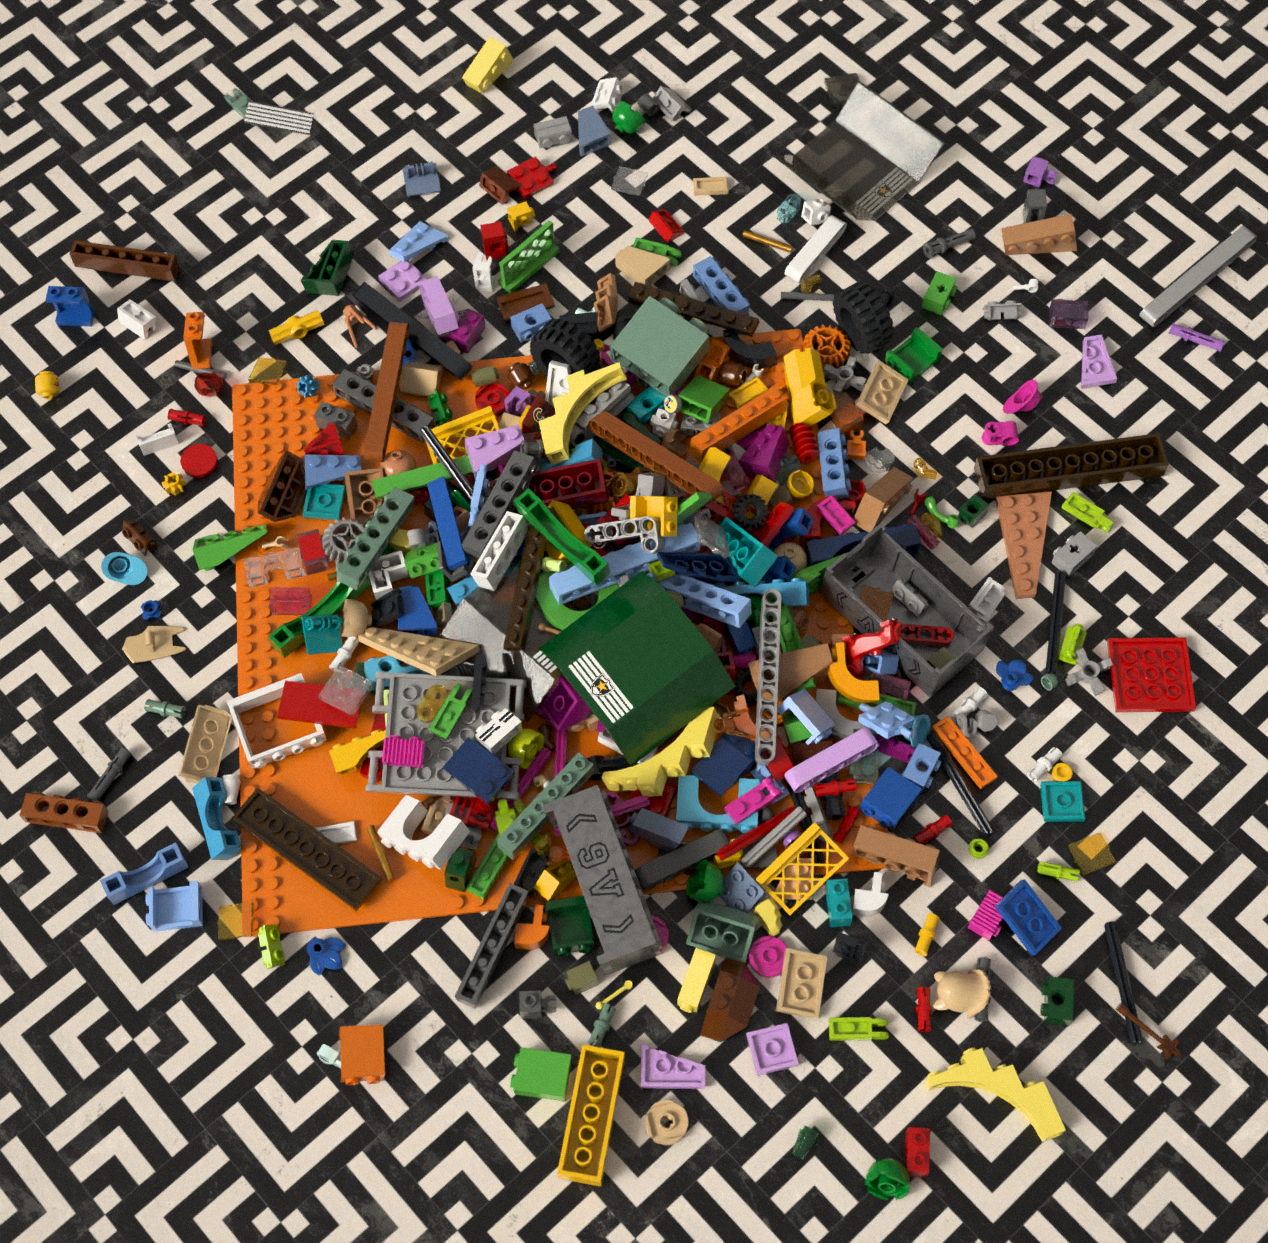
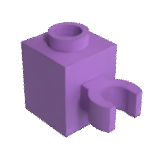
[1023,156,1058,187]

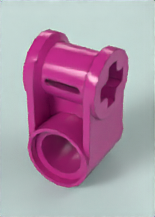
[981,421,1019,446]

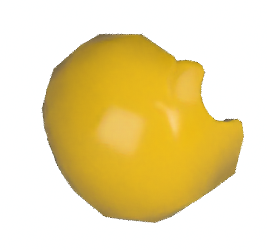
[786,470,814,498]

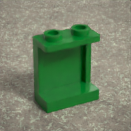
[885,327,943,383]

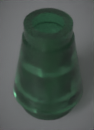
[792,1125,819,1160]

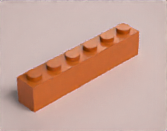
[689,386,788,464]

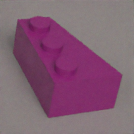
[738,424,789,483]

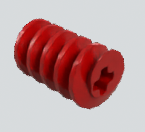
[789,423,819,464]

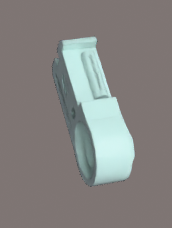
[317,1044,341,1069]

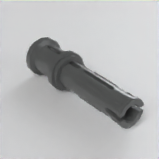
[923,229,976,258]

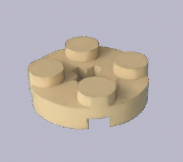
[645,1100,688,1145]

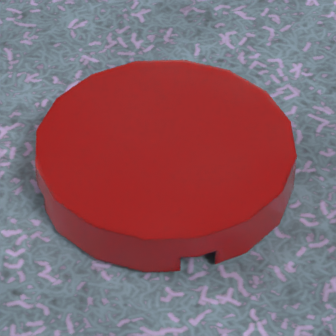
[475,383,510,416]
[180,444,218,478]

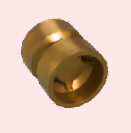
[611,472,638,497]

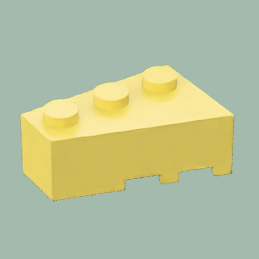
[462,37,514,94]

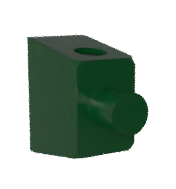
[444,847,477,893]

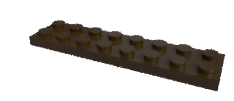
[232,788,382,911]

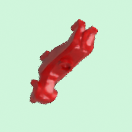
[840,618,902,678]

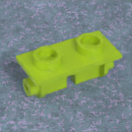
[1058,623,1087,665]
[257,924,285,969]

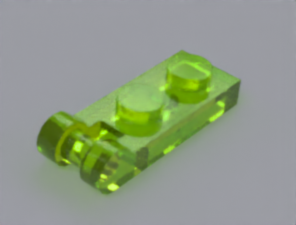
[513,799,548,855]

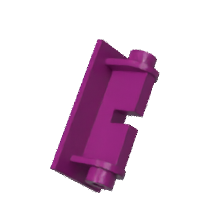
[875,734,916,763]

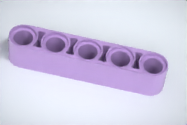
[784,727,879,793]

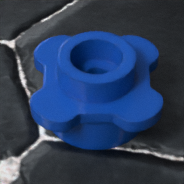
[141,600,161,620]

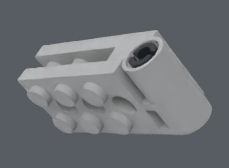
[555,381,635,447]

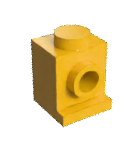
[507,201,535,231]

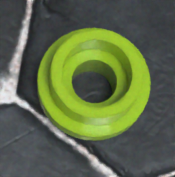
[968,839,989,859]

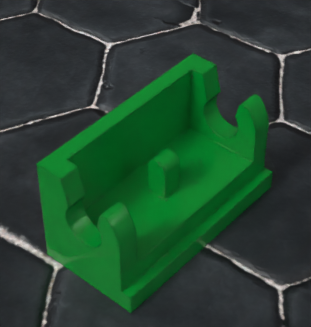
[425,570,453,611]

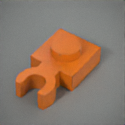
[847,430,866,460]

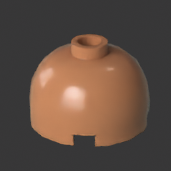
[380,450,417,477]

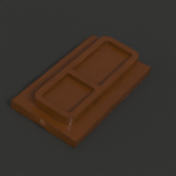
[496,283,555,321]

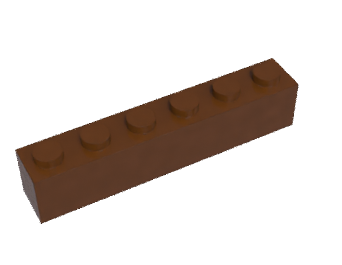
[69,240,180,281]

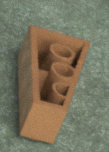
[854,467,913,532]
[853,825,940,887]

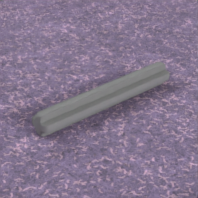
[741,807,807,868]

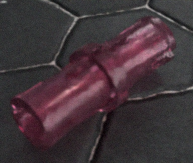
[907,514,940,550]

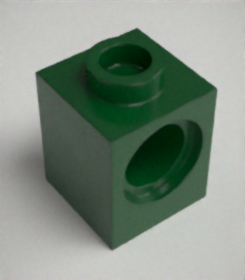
[958,494,989,528]

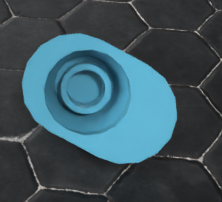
[101,552,147,585]
[903,715,931,747]

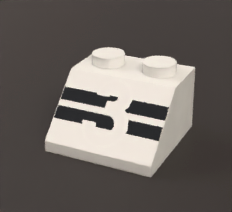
[475,708,522,755]

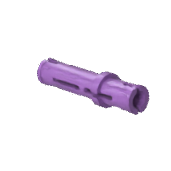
[1169,323,1225,352]

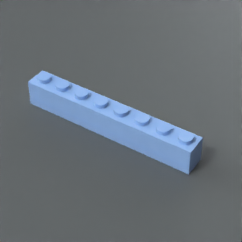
[549,523,701,605]

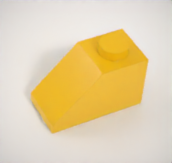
[534,859,577,901]

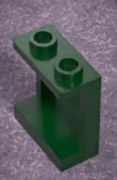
[546,896,595,957]

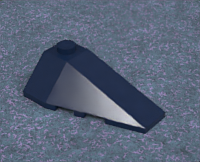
[657,552,741,584]

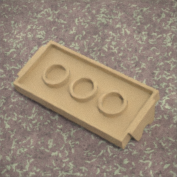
[178,705,232,784]

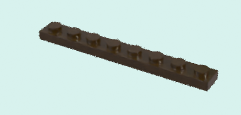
[628,282,760,337]
[503,508,553,651]

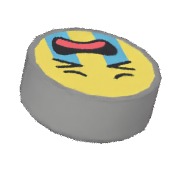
[664,395,682,413]

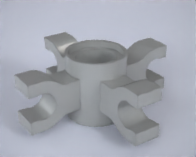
[823,356,866,399]
[1065,648,1113,696]

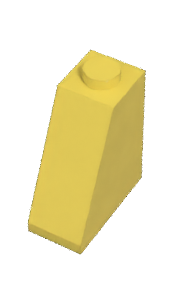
[677,948,716,1013]

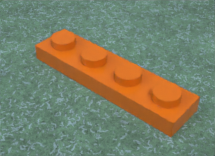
[932,716,998,789]

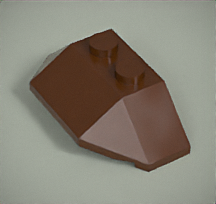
[258,450,307,522]
[700,957,760,1043]

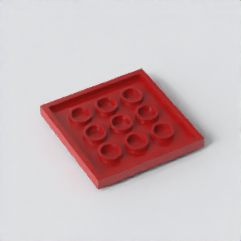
[1107,637,1196,713]

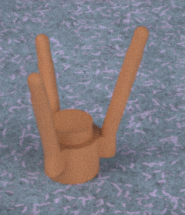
[343,305,377,348]

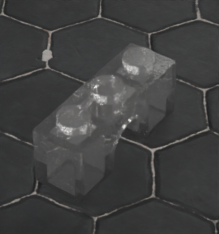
[243,548,306,587]

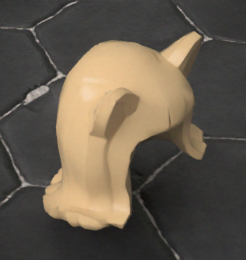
[934,969,991,1019]

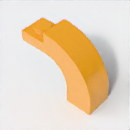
[826,642,880,703]

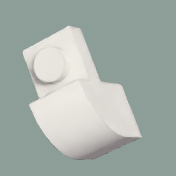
[852,872,888,917]

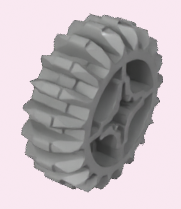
[322,517,374,565]

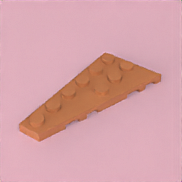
[996,492,1052,599]

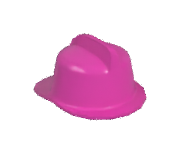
[1003,379,1043,414]

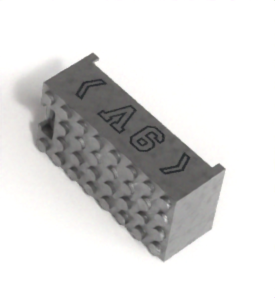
[819,523,994,697]
[542,785,663,975]

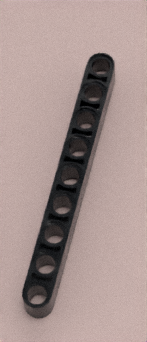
[352,282,473,381]

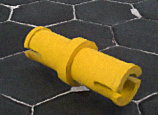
[914,913,940,956]

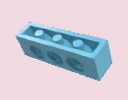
[364,655,427,691]

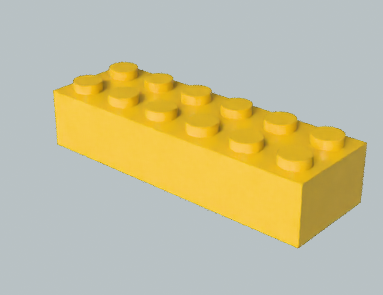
[557,1045,625,1186]

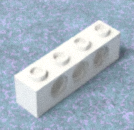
[470,511,529,591]

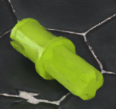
[1037,861,1080,882]

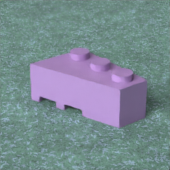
[418,276,460,335]
[465,424,524,480]

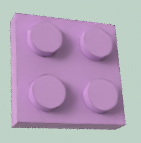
[378,260,427,302]
[746,1023,799,1076]

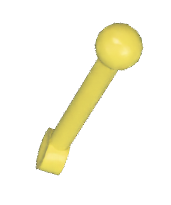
[596,980,633,1010]

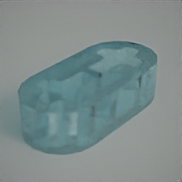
[777,194,801,223]

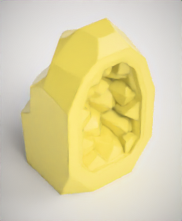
[754,898,782,936]

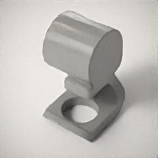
[407,529,440,549]
[956,710,997,738]

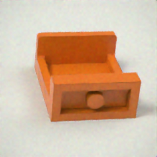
[183,312,213,369]
[339,1025,385,1085]

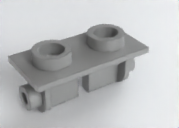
[983,301,1021,320]
[890,579,930,617]

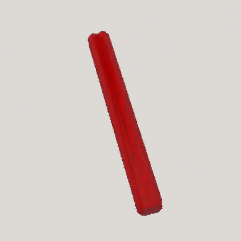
[717,806,796,860]

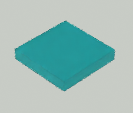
[302,484,346,521]
[1040,781,1085,822]

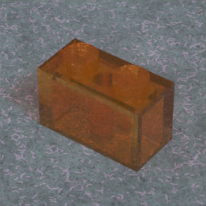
[829,392,864,436]

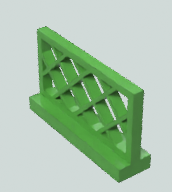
[498,220,559,293]

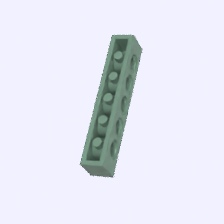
[335,487,415,590]
[497,752,594,860]

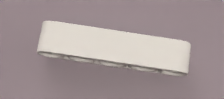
[785,215,847,283]

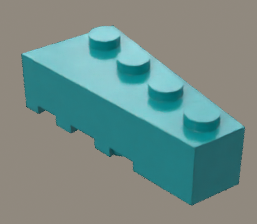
[715,517,778,587]

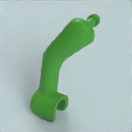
[925,496,959,528]

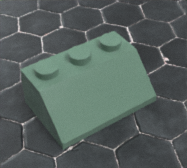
[686,901,759,963]

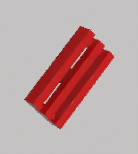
[449,796,477,826]

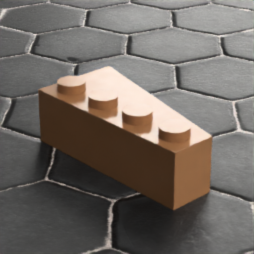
[1001,214,1077,255]

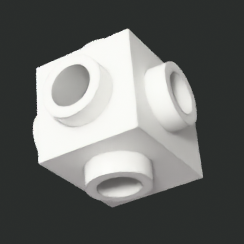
[801,198,831,225]
[650,408,678,438]

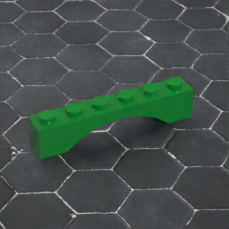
[514,488,611,586]
[268,565,371,658]

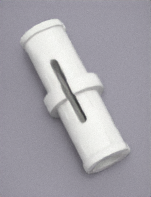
[329,636,360,673]
[952,687,988,720]
[1027,747,1062,782]

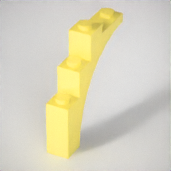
[539,362,626,465]
[602,707,721,797]
[924,1047,1066,1142]

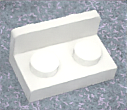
[591,77,624,114]

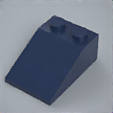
[691,727,762,797]
[442,737,515,806]

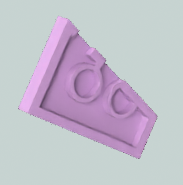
[1081,334,1117,389]
[641,1044,705,1089]

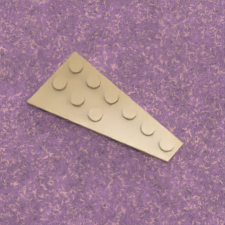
[358,627,480,677]

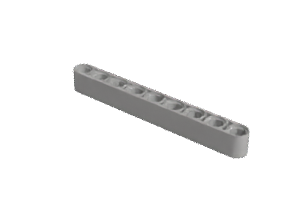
[1139,226,1257,327]
[755,588,781,766]

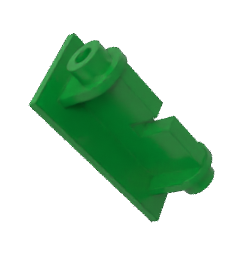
[428,388,454,426]

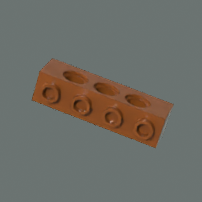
[19,792,109,834]

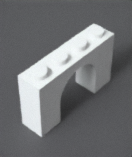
[377,795,470,870]

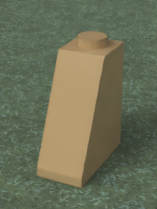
[615,246,670,286]

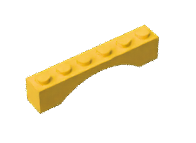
[329,729,386,776]

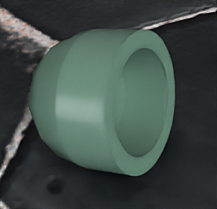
[1041,673,1058,691]

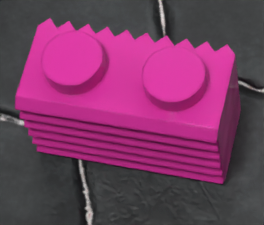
[382,735,426,768]
[968,889,1003,940]

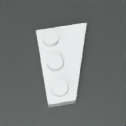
[545,360,571,407]

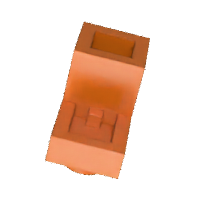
[695,339,730,382]
[514,905,551,950]

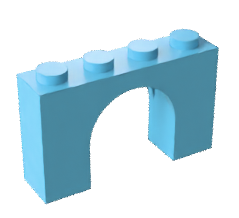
[676,775,759,834]

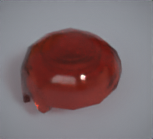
[194,372,223,397]

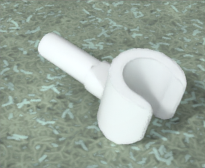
[1013,279,1039,293]
[742,364,764,385]

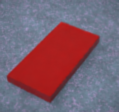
[277,681,364,729]

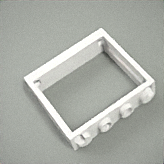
[227,673,327,769]

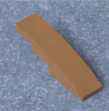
[594,273,618,332]

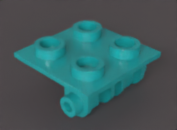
[301,614,344,655]

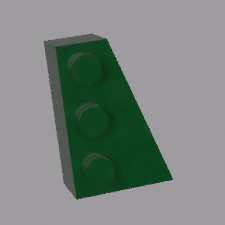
[300,240,354,296]

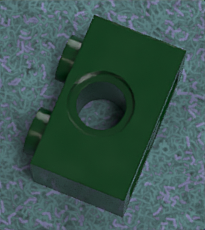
[1040,976,1074,1026]

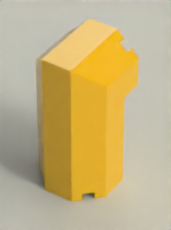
[783,348,837,426]

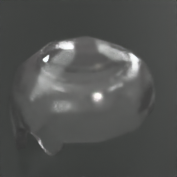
[864,447,895,474]

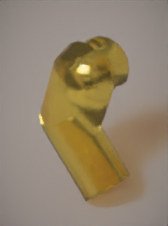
[800,274,821,293]
[914,458,937,480]
[921,513,943,538]

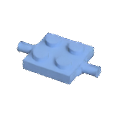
[468,464,490,527]
[858,701,915,740]

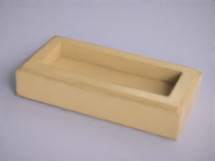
[693,177,728,196]

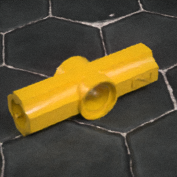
[268,310,324,345]

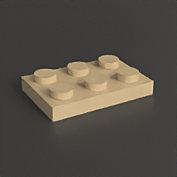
[856,361,909,424]
[776,948,827,1020]

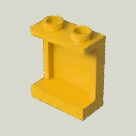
[630,496,678,537]

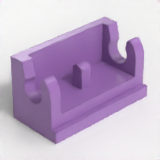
[504,386,532,416]

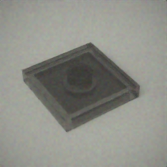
[824,73,865,107]

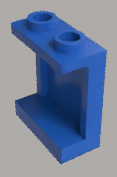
[45,286,95,327]
[859,767,922,831]

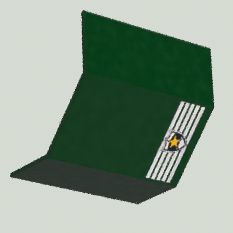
[539,570,736,767]

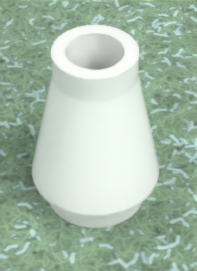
[223,775,241,805]

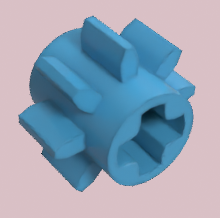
[297,374,320,398]

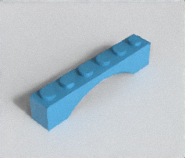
[693,578,810,614]

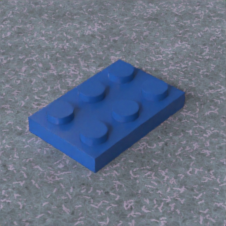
[994,879,1062,955]

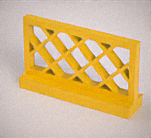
[425,406,500,464]
[756,822,849,915]

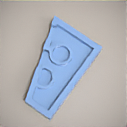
[390,221,448,262]

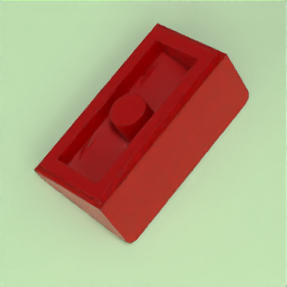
[648,209,685,242]
[761,735,795,782]

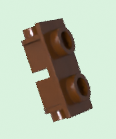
[122,520,156,556]

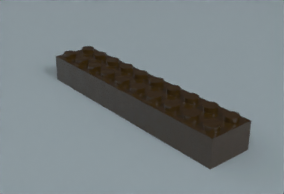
[974,433,1169,500]

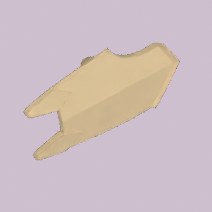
[122,626,186,663]

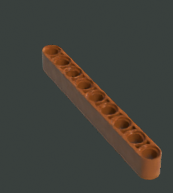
[364,322,409,463]
[588,411,724,505]

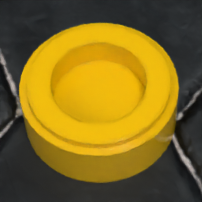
[1051,763,1073,781]

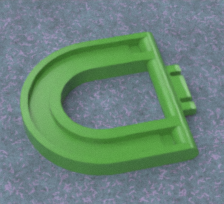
[534,562,619,630]

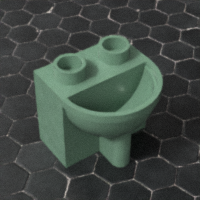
[610,296,710,397]

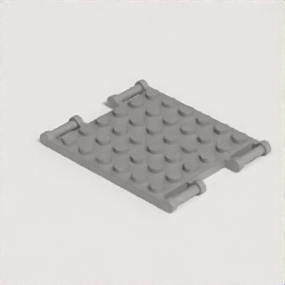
[365,672,527,800]

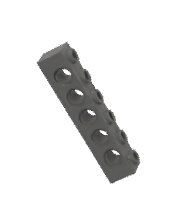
[332,369,435,443]
[462,450,538,559]
[455,883,530,1009]

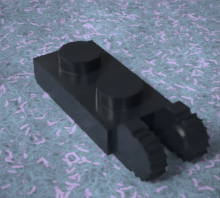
[471,652,488,712]

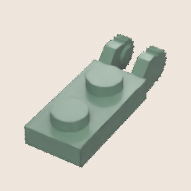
[224,88,255,126]

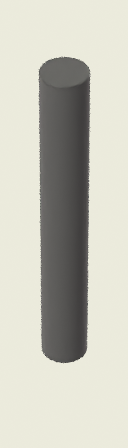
[781,292,834,301]
[174,360,227,379]

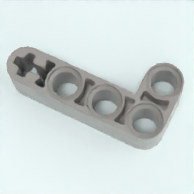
[584,516,665,554]

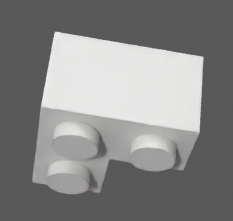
[368,550,409,600]

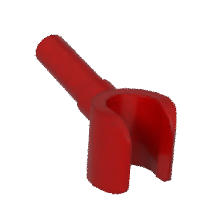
[909,488,926,515]

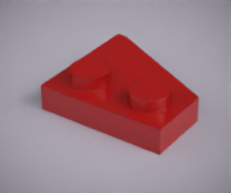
[303,421,345,455]

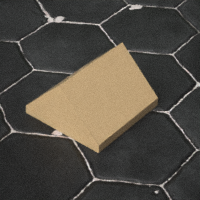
[400,361,444,397]

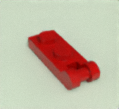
[467,797,498,832]

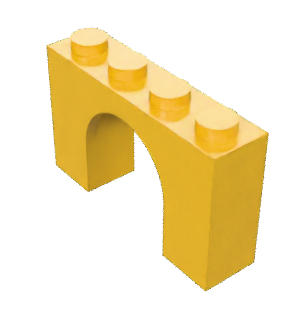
[698,447,778,519]

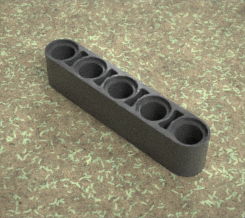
[634,829,729,891]

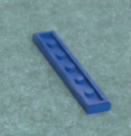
[427,476,468,571]

